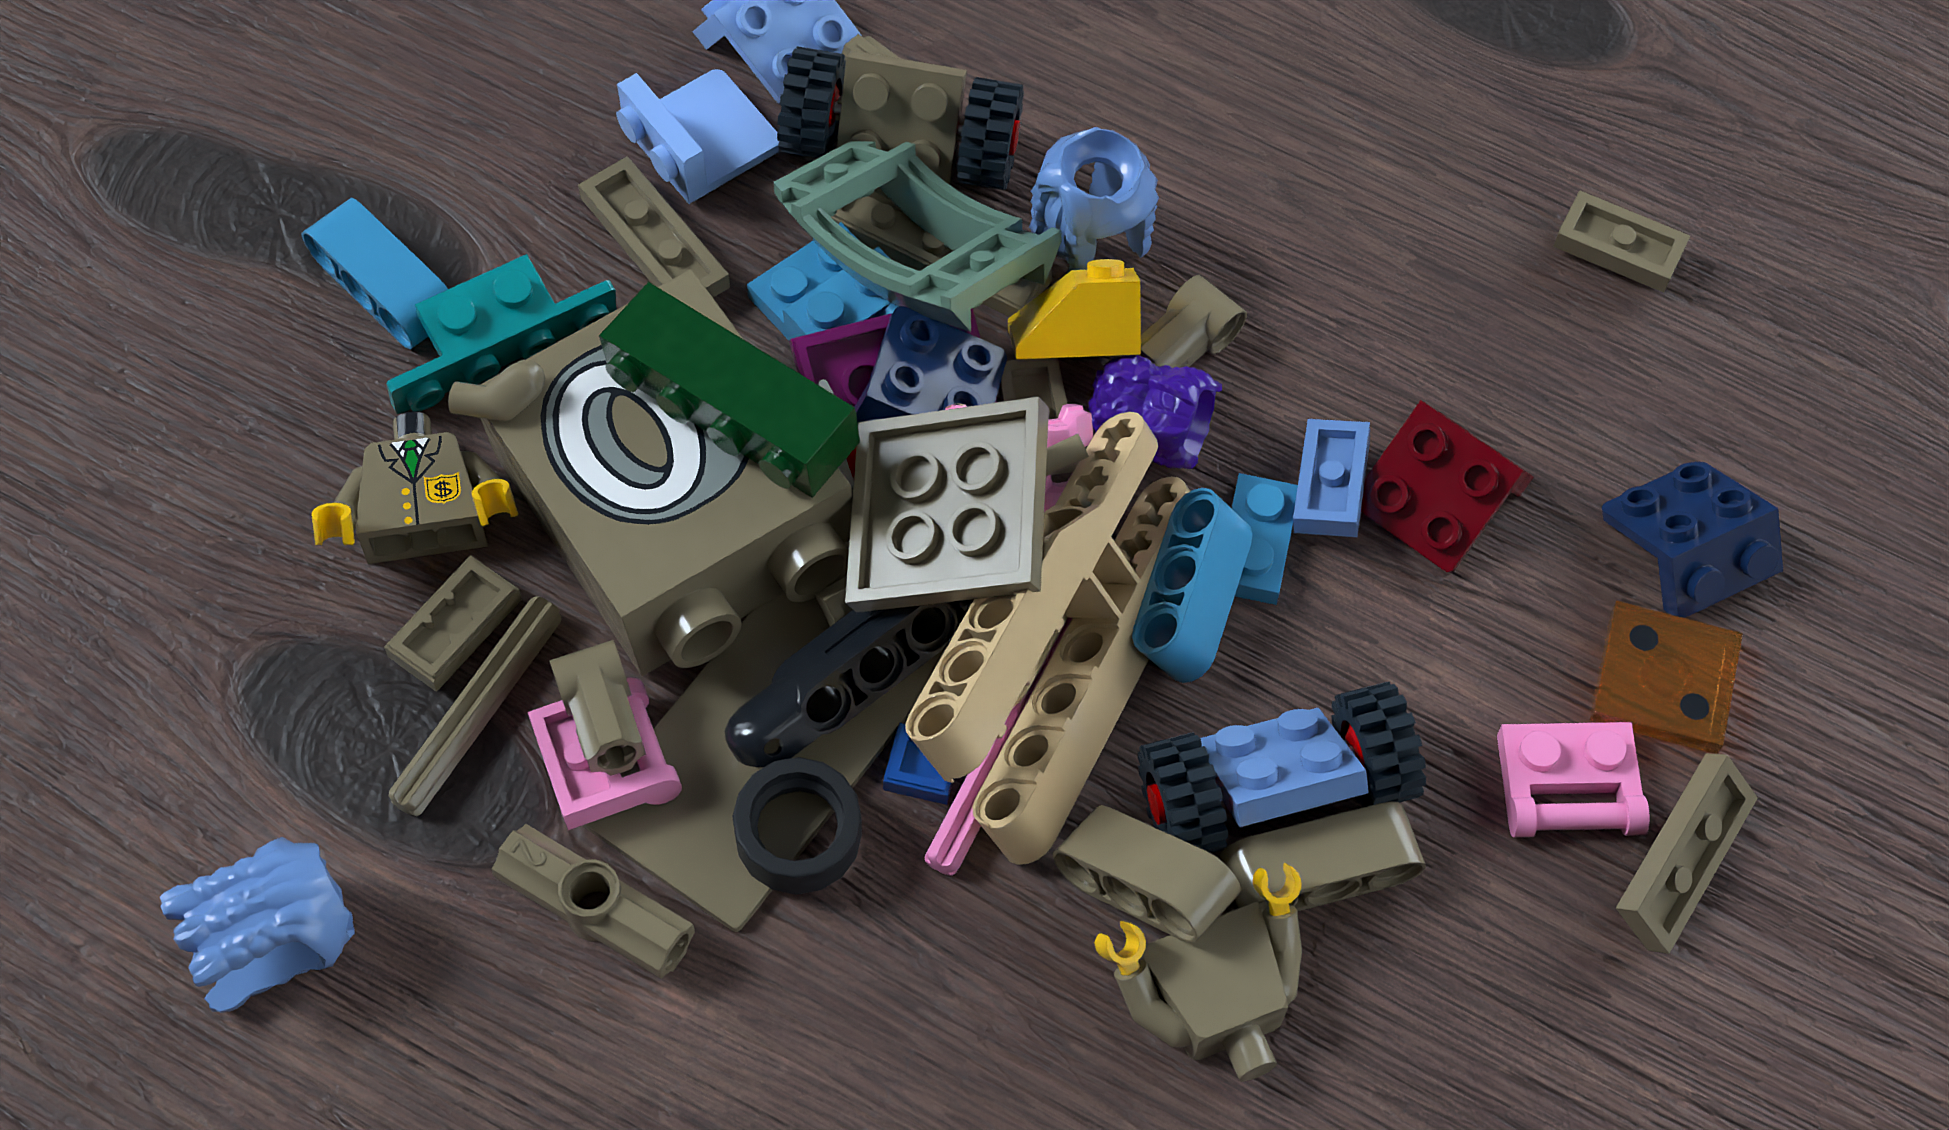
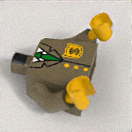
[311,412,518,564]

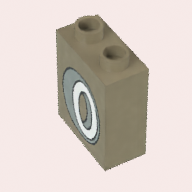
[481,269,853,676]

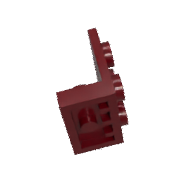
[1361,400,1534,573]

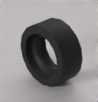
[732,757,862,895]

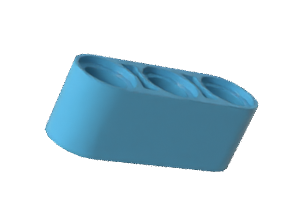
[301,198,448,350]
[1132,488,1253,683]

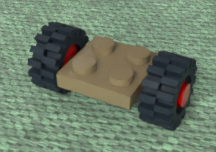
[777,46,1024,190]

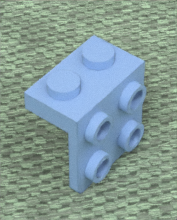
[692,0,861,104]
[616,69,779,204]

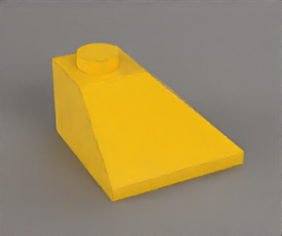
[1008,259,1141,359]

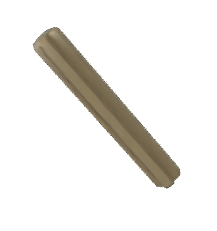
[389,596,561,817]

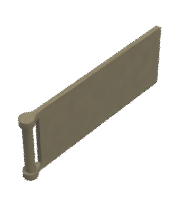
[583,488,947,932]

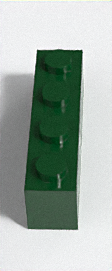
[599,281,860,498]

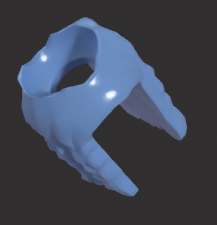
[1029,127,1159,273]
[160,837,355,1013]

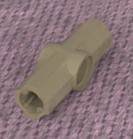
[491,824,695,979]

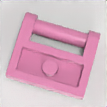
[527,678,682,830]
[1497,722,1650,838]

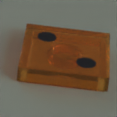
[1589,600,1743,754]

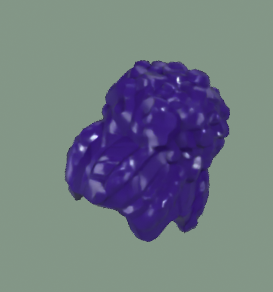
[1088,355,1222,469]

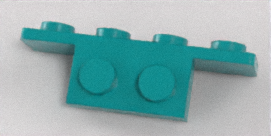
[386,254,617,414]

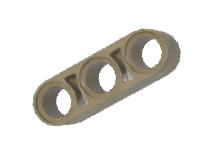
[1220,802,1426,913]
[1053,805,1241,943]

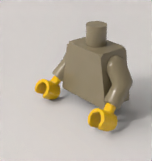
[1094,863,1302,1082]

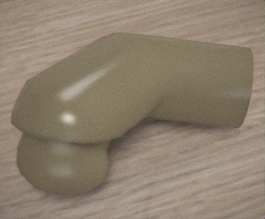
[448,360,545,421]

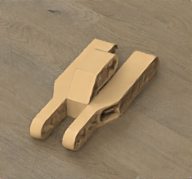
[905,412,1190,865]

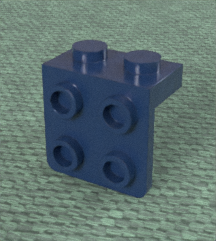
[855,306,1007,424]
[1602,462,1783,621]

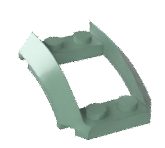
[774,141,1062,332]

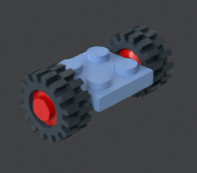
[1138,682,1426,853]

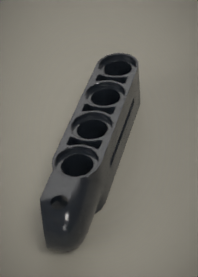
[724,599,974,767]

